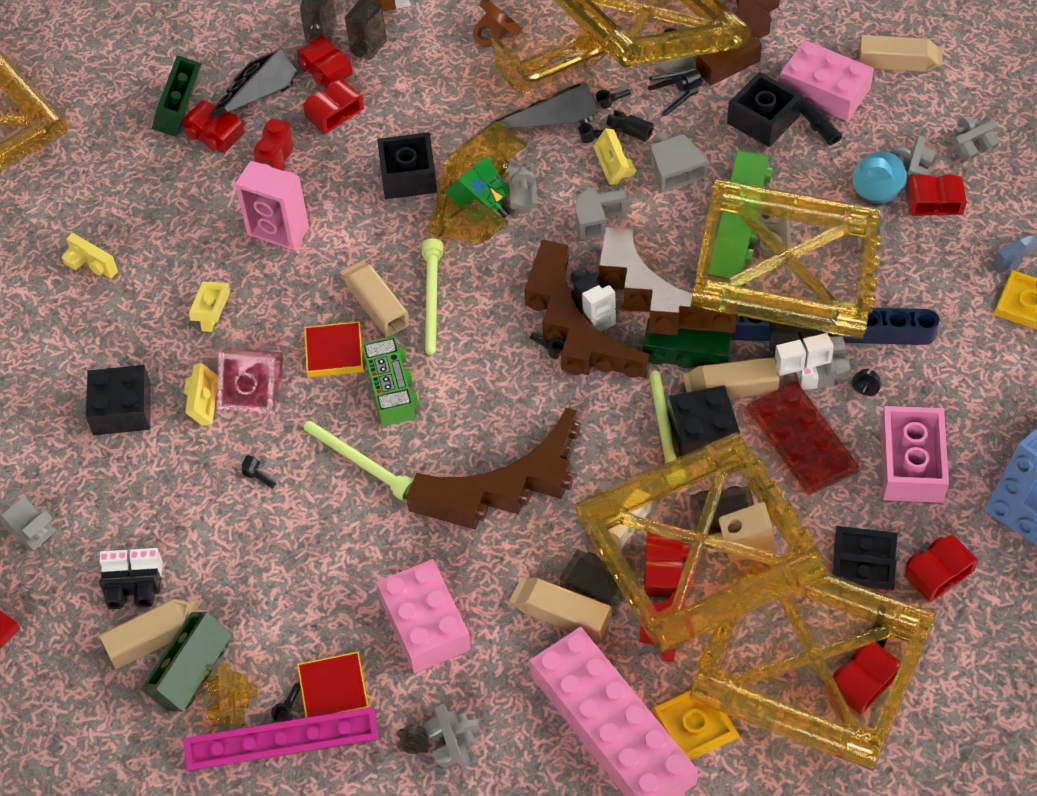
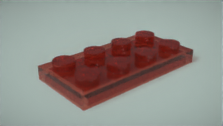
[747,381,859,496]

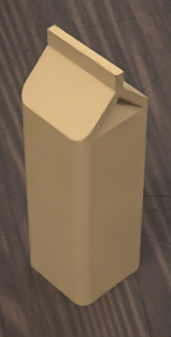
[859,35,943,72]
[340,260,409,338]
[683,357,779,399]
[509,577,612,643]
[99,599,200,670]

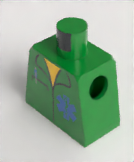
[445,156,510,224]

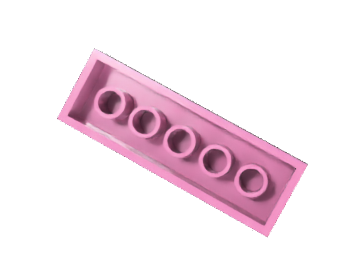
[529,626,698,796]

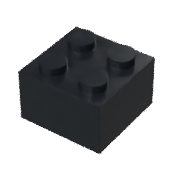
[727,72,802,147]
[377,132,437,199]
[86,365,151,436]
[668,385,740,462]

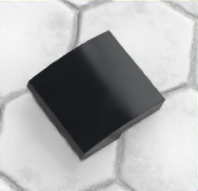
[832,526,898,591]

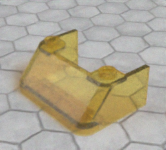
[491,1,614,94]
[428,121,527,243]

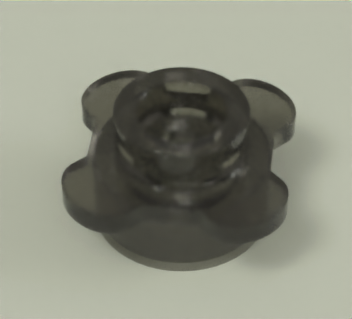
[397,724,429,754]

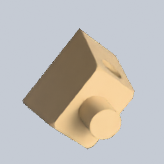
[704,502,777,562]

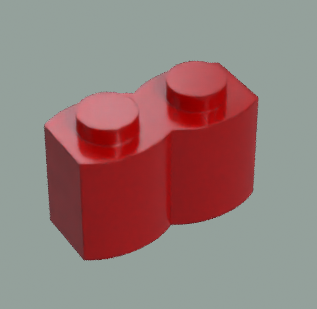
[297,35,353,87]
[303,79,364,134]
[182,100,244,153]
[254,119,293,171]
[906,174,967,216]
[644,532,689,598]
[904,534,978,602]
[831,640,903,715]

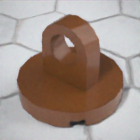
[473,0,522,47]

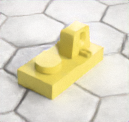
[593,128,637,185]
[62,233,118,279]
[189,282,230,332]
[183,363,219,426]

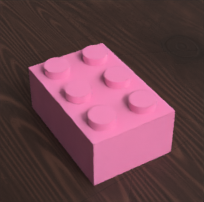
[780,40,874,122]
[235,161,309,251]
[880,406,949,503]
[376,559,471,673]

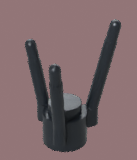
[648,67,702,116]

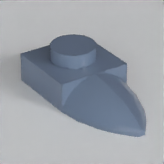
[993,235,1037,274]

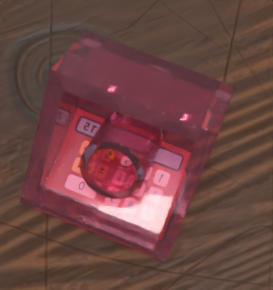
[217,347,283,414]

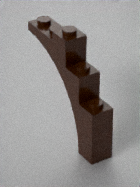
[696,0,780,86]
[599,227,738,335]
[524,240,650,378]
[406,408,581,530]

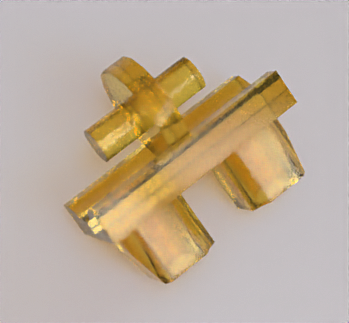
[206,663,258,728]

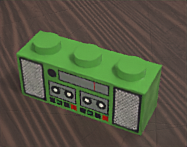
[362,336,419,427]

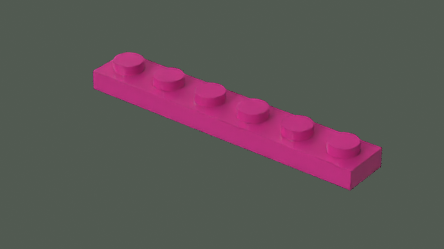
[183,707,379,772]

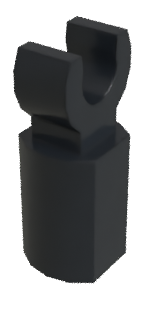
[606,110,654,142]

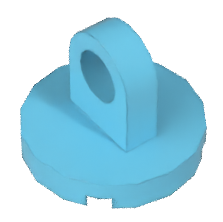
[852,152,907,204]

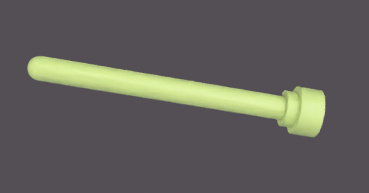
[422,238,443,355]
[649,370,687,490]
[303,421,413,502]

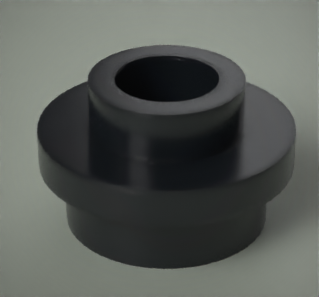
[852,369,881,396]

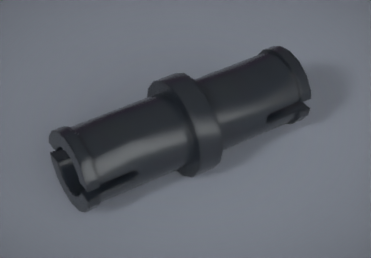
[800,99,842,146]

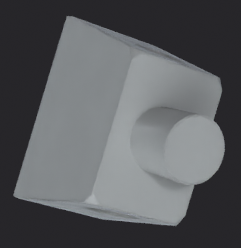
[650,132,708,193]

